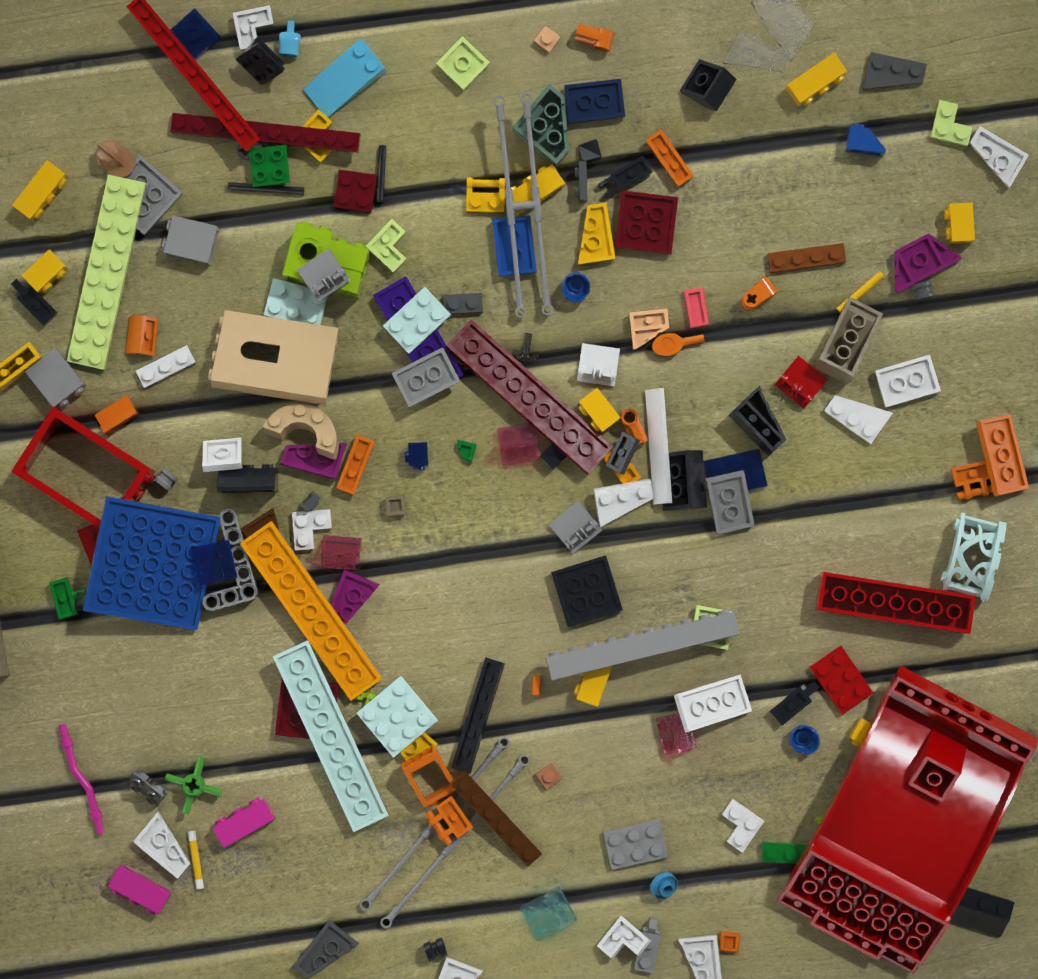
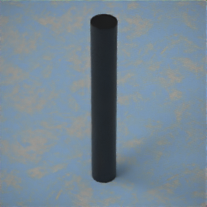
[376,145,386,203]

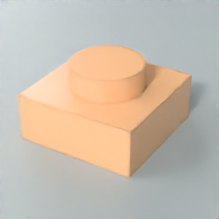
[534,26,561,53]

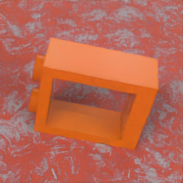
[400,745,456,808]

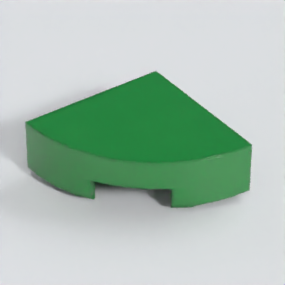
[457,440,477,463]

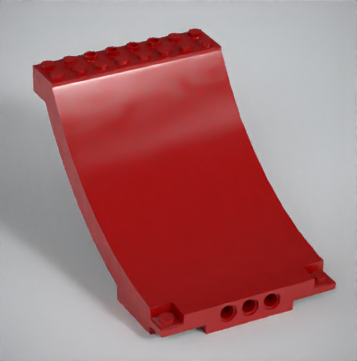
[777,666,1038,974]

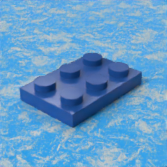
[492,215,537,277]

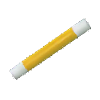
[188,830,204,889]

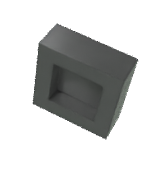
[300,491,321,512]

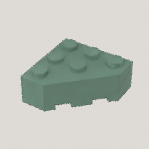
[513,84,569,168]

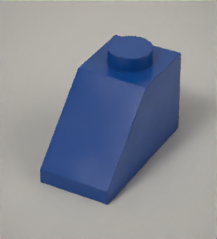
[845,124,886,157]

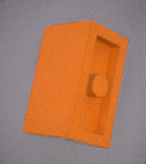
[126,315,159,356]
[95,396,139,435]

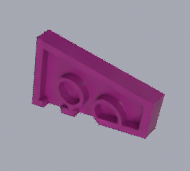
[281,443,347,480]

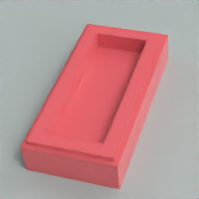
[683,287,709,329]

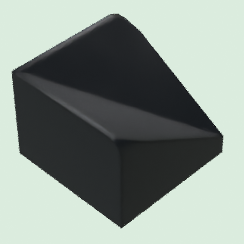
[578,139,602,163]
[540,443,566,470]

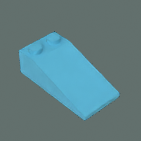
[303,38,386,118]

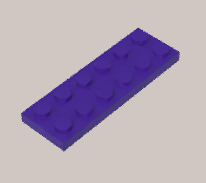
[373,276,464,378]

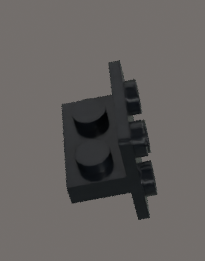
[236,37,285,85]

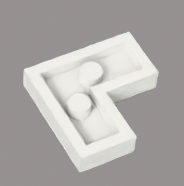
[233,5,274,51]
[292,509,332,551]
[722,799,764,853]
[597,916,651,959]

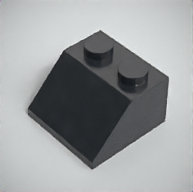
[680,59,737,111]

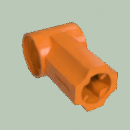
[574,24,615,52]
[620,409,648,444]

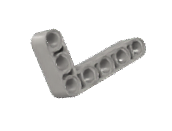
[203,509,259,611]

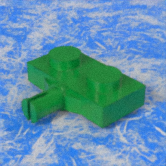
[49,577,86,619]

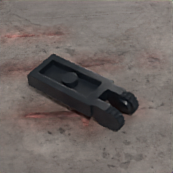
[598,156,653,198]

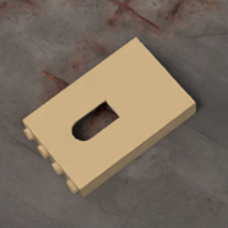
[208,310,339,405]

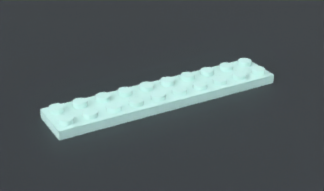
[272,640,389,832]

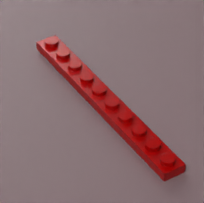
[126,0,261,152]

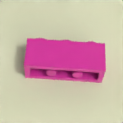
[213,797,276,848]
[108,864,172,915]

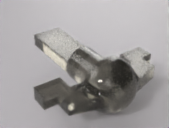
[512,333,539,363]

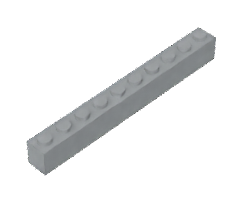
[545,609,740,681]

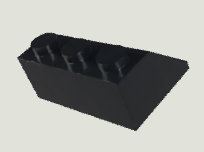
[663,450,707,511]
[217,464,278,493]
[950,887,1015,937]

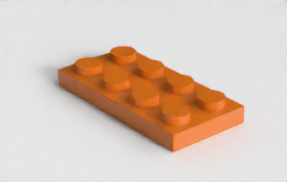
[976,414,1029,497]

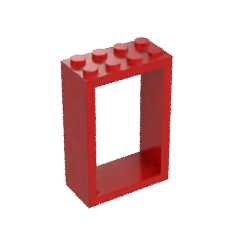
[11,407,156,528]

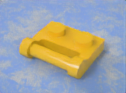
[466,177,505,213]

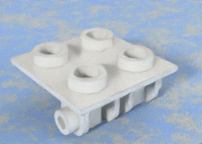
[577,343,620,387]

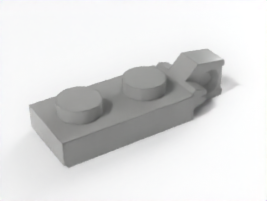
[634,918,661,973]

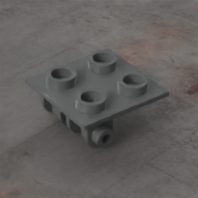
[128,770,167,806]

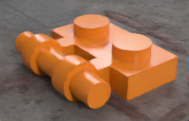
[951,461,993,500]
[425,795,473,846]

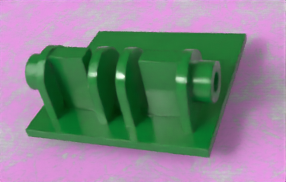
[249,145,290,187]

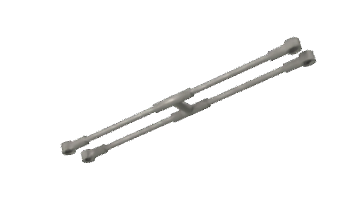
[494,93,553,318]
[360,737,530,928]

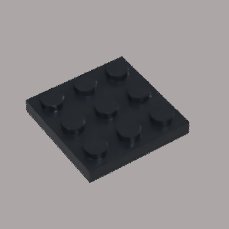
[551,555,623,627]

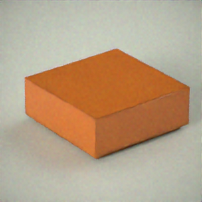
[532,675,541,695]
[719,931,740,953]

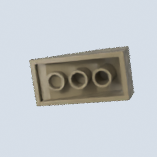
[814,297,883,385]

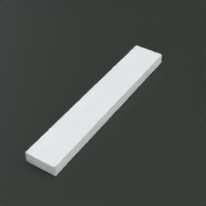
[645,388,672,505]

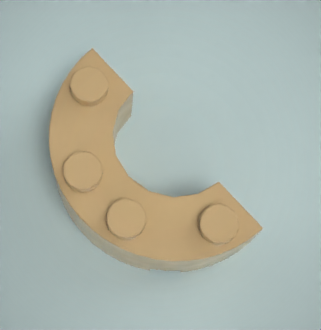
[263,404,339,460]

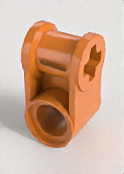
[741,276,778,310]

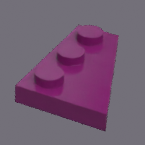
[331,570,380,625]

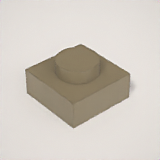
[385,495,406,516]

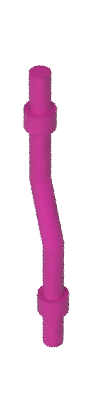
[58,723,105,835]

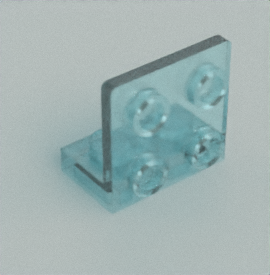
[520,886,577,941]

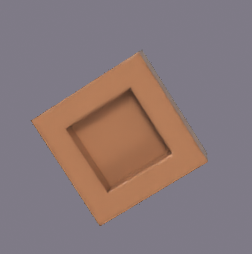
[536,763,562,790]

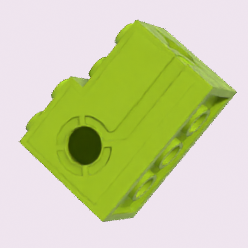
[282,221,371,298]

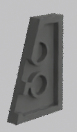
[863,52,927,90]
[293,920,360,979]

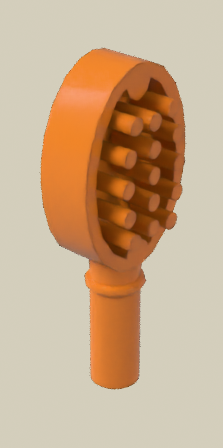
[652,333,704,357]

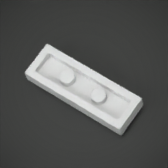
[136,345,196,388]

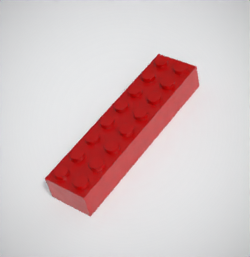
[815,572,976,634]

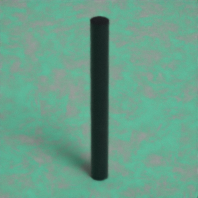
[228,182,304,195]

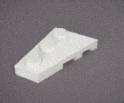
[678,935,722,979]

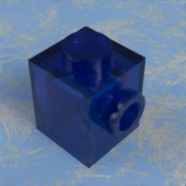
[405,442,429,470]

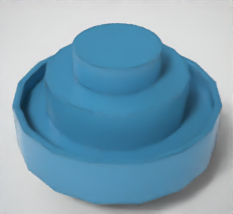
[650,872,678,900]

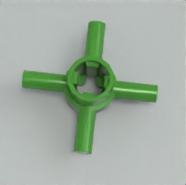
[165,756,223,814]

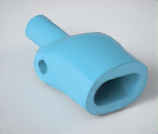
[279,20,301,57]

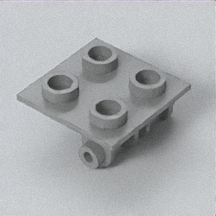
[297,249,350,302]
[549,501,602,554]

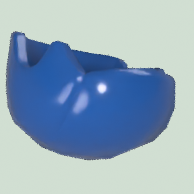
[562,272,590,303]
[790,725,820,755]

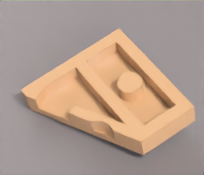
[629,309,669,350]

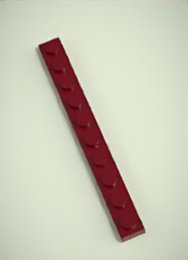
[170,113,361,153]

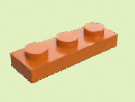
[645,130,694,187]
[336,435,375,495]

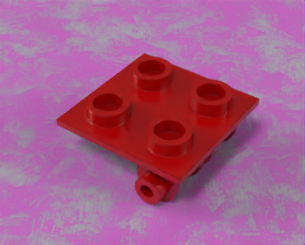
[775,355,828,409]

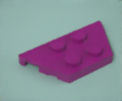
[894,233,962,294]

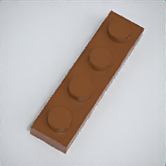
[767,243,846,273]

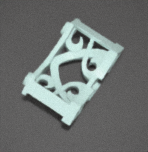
[940,512,1007,602]

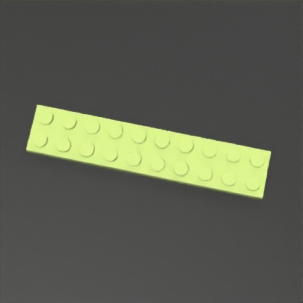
[67,175,146,370]

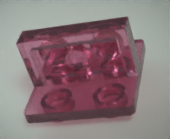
[497,423,540,466]
[321,535,362,570]
[656,712,697,755]

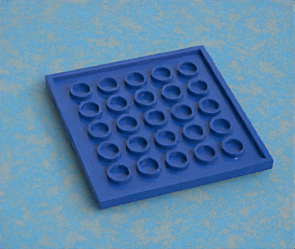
[83,496,220,630]

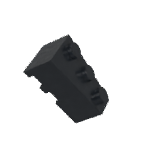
[728,385,786,456]

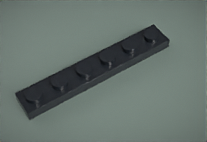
[451,657,505,774]

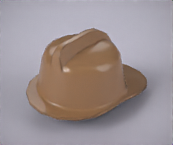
[95,140,136,178]

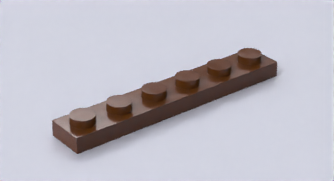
[450,770,542,867]

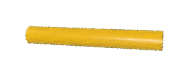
[836,271,884,313]

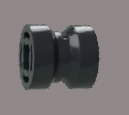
[423,937,448,962]

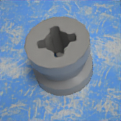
[154,467,178,491]

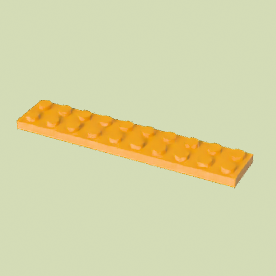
[240,521,382,701]

